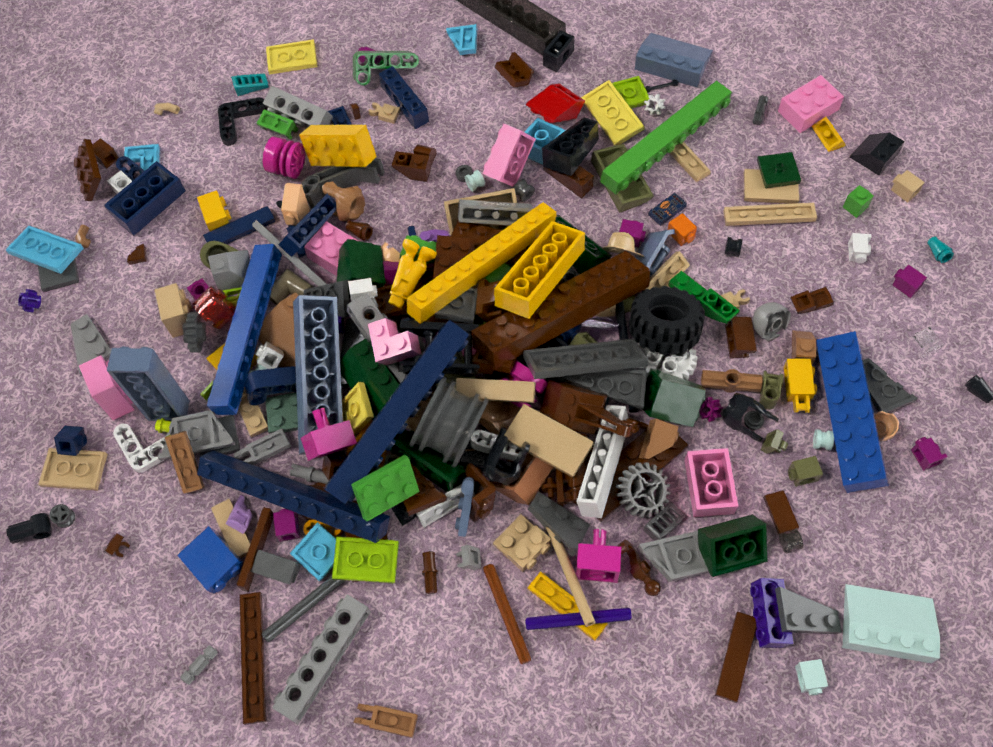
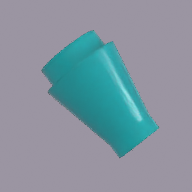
[927,236,954,263]

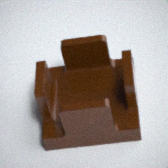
[476,279,508,323]

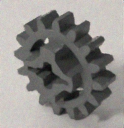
[183,312,207,353]

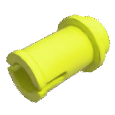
[155,418,171,433]

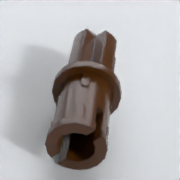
[422,551,438,594]

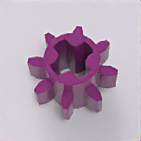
[699,397,724,422]

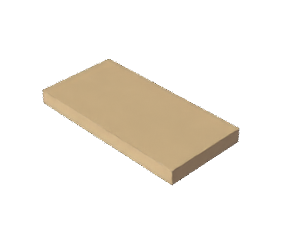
[504,404,594,478]

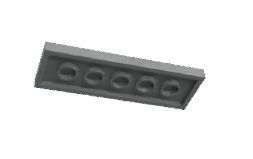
[523,339,648,379]

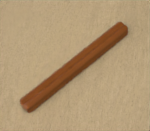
[483,564,531,664]

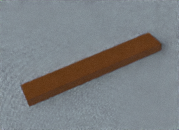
[240,592,266,725]

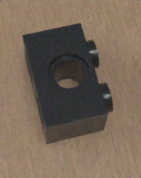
[543,30,575,72]

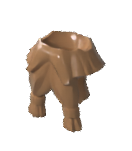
[322,181,365,221]

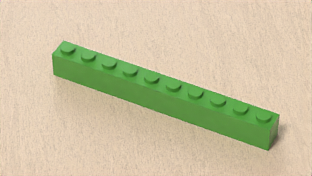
[600,80,732,194]

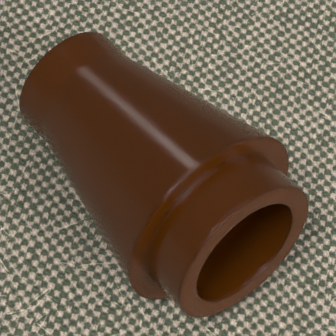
[346,221,373,241]

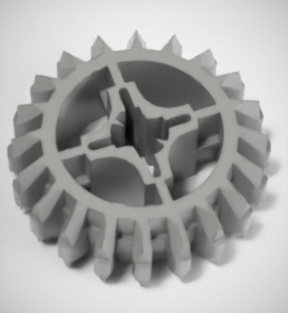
[616,462,671,518]

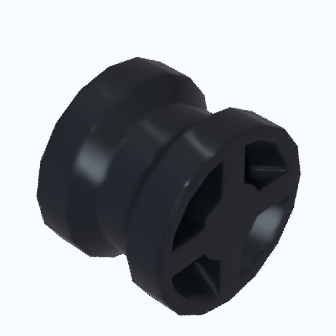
[724,237,743,257]

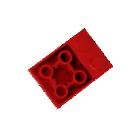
[526,83,585,124]

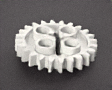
[638,343,698,380]

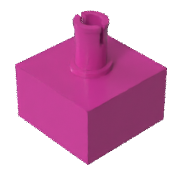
[301,408,357,461]
[576,529,621,583]

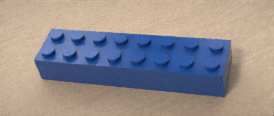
[816,331,889,493]

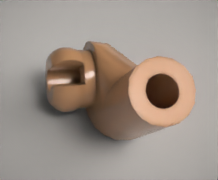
[75,225,91,248]

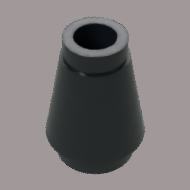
[965,374,993,404]

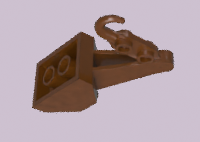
[540,378,648,437]

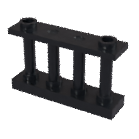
[398,320,480,377]

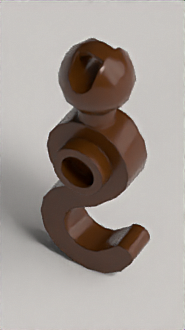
[617,540,661,596]

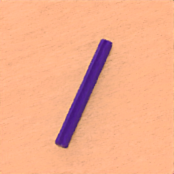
[525,608,632,630]

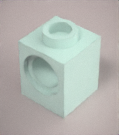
[795,659,828,696]

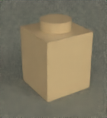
[891,170,925,203]

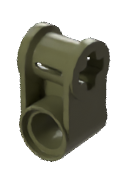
[759,370,784,409]

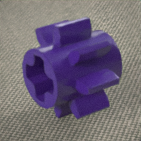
[18,289,41,313]

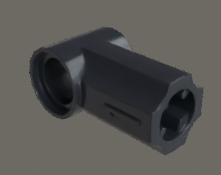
[6,513,52,544]

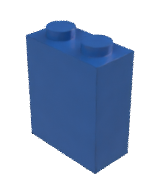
[177,526,244,594]

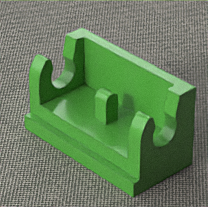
[256,109,298,140]

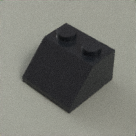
[849,132,905,175]

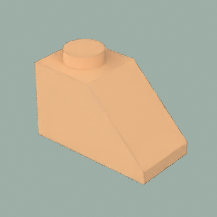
[281,183,310,226]

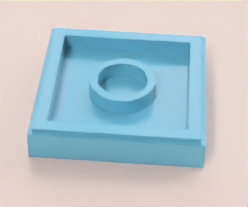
[290,522,336,581]

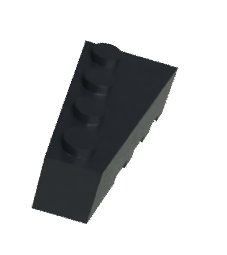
[542,117,599,176]

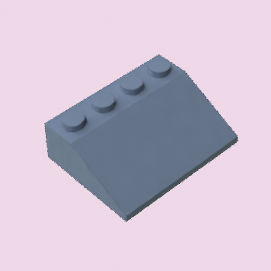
[634,33,713,88]

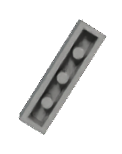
[458,199,533,225]

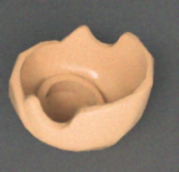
[874,411,899,441]

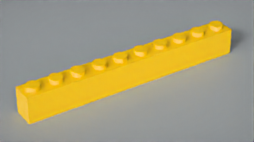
[407,202,557,324]

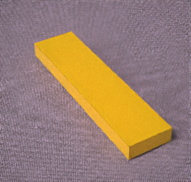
[527,571,608,641]

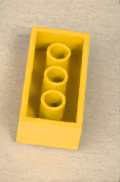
[299,125,377,167]

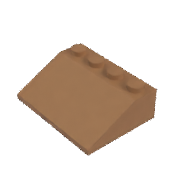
[258,292,298,368]

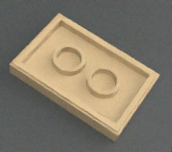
[744,169,799,204]
[38,448,107,491]

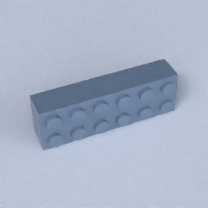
[107,346,190,421]

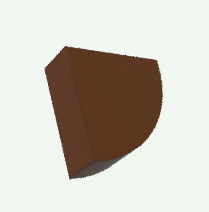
[350,103,361,120]
[127,244,147,265]

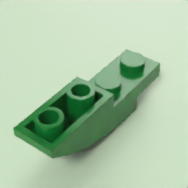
[668,271,740,324]

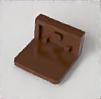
[465,463,497,523]

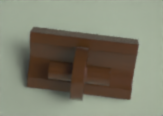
[542,469,573,507]

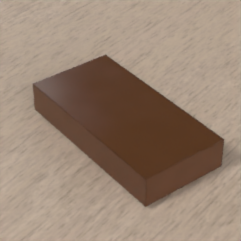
[763,490,799,535]

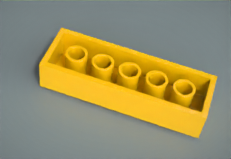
[494,221,585,319]

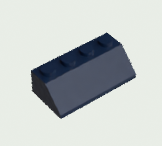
[103,161,186,236]

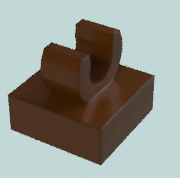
[103,533,130,557]

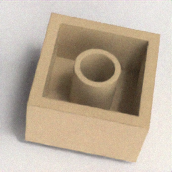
[155,283,192,338]

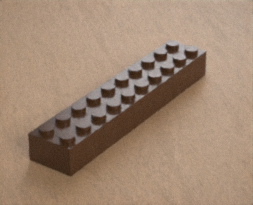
[471,251,650,369]

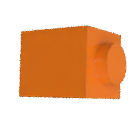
[667,213,697,246]

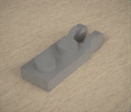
[234,429,291,465]

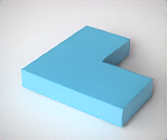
[124,144,160,174]

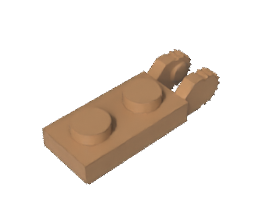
[353,704,418,738]

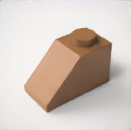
[792,330,816,365]
[639,419,679,459]

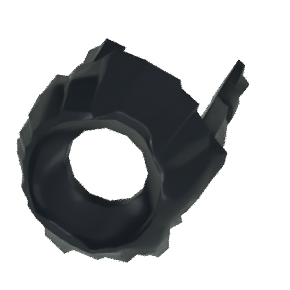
[722,393,779,442]
[483,427,530,486]

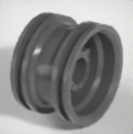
[409,376,489,468]

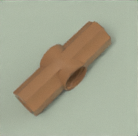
[701,369,762,393]

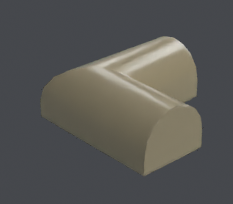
[269,268,313,305]

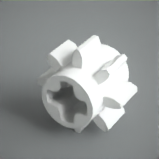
[644,94,666,115]

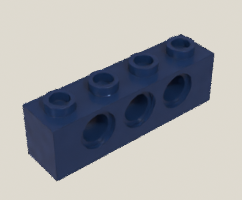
[378,66,429,129]
[278,193,336,257]

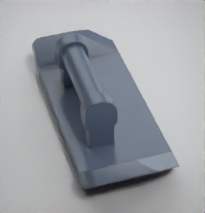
[634,229,675,277]

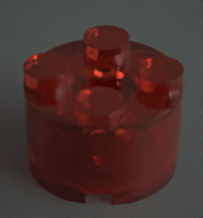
[193,286,236,330]

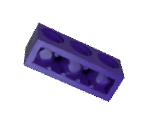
[750,578,794,648]

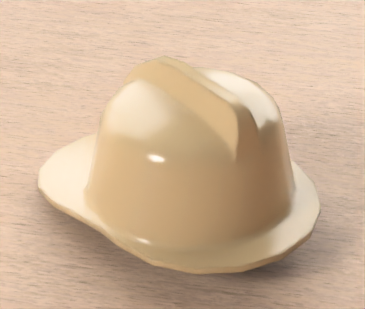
[602,232,644,257]

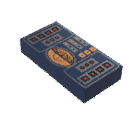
[648,192,687,226]

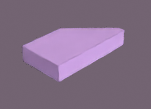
[225,495,253,534]

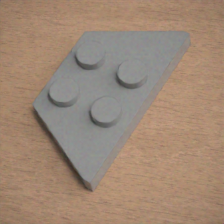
[158,410,235,461]
[638,531,709,582]

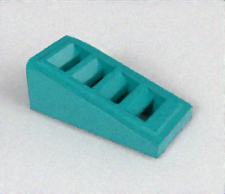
[231,73,269,96]

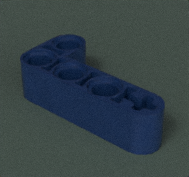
[245,366,297,406]

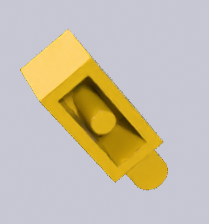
[783,359,817,413]

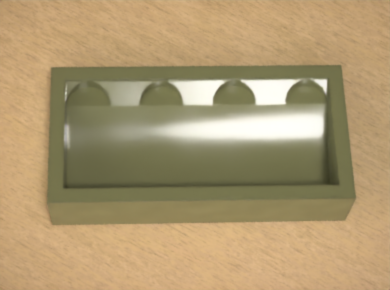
[590,144,654,213]

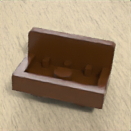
[495,52,534,88]

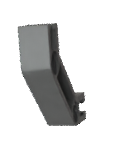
[302,158,385,209]

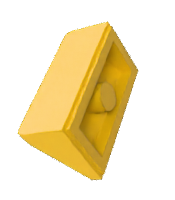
[811,116,846,152]

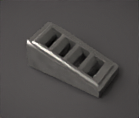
[643,502,686,541]

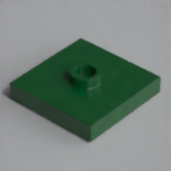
[757,152,801,188]

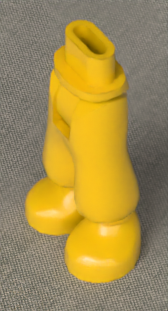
[388,239,437,308]

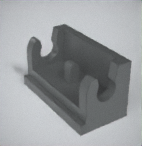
[251,550,301,584]

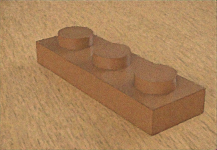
[165,431,205,494]

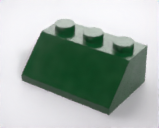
[698,514,768,577]

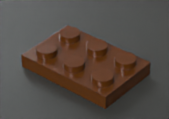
[74,139,101,201]

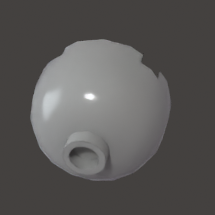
[752,302,791,341]

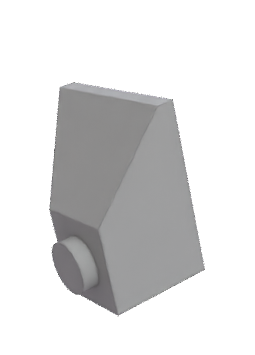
[208,250,250,293]

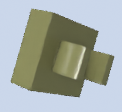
[760,429,788,454]

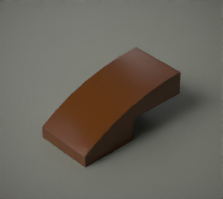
[790,287,834,314]

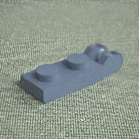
[455,477,475,537]

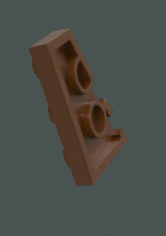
[386,463,447,516]

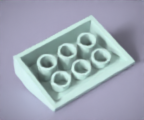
[842,584,940,663]

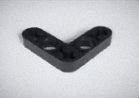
[218,97,267,146]

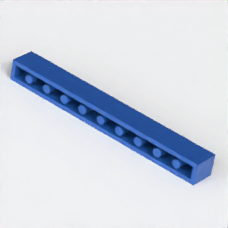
[207,244,282,415]

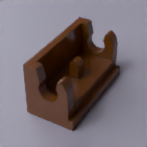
[725,316,757,359]

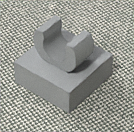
[456,545,481,570]

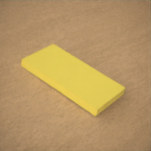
[581,80,645,146]

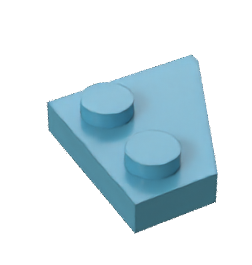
[446,24,478,55]

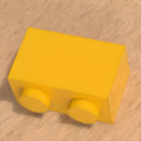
[197,190,232,232]

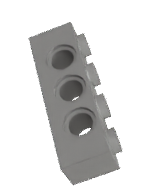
[263,86,333,127]

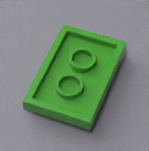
[351,455,420,521]

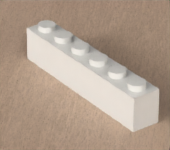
[577,405,629,518]

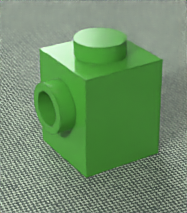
[843,185,874,218]

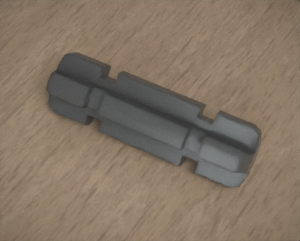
[752,95,769,125]

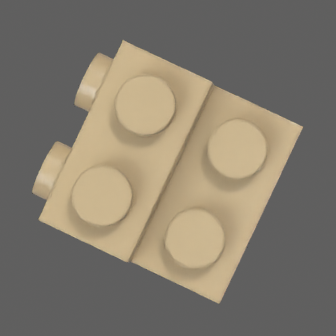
[493,514,551,572]

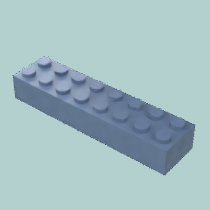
[293,295,344,455]

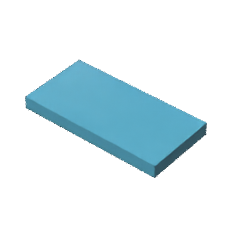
[6,226,84,274]

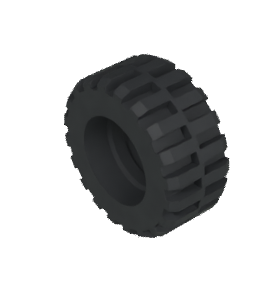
[629,286,705,355]

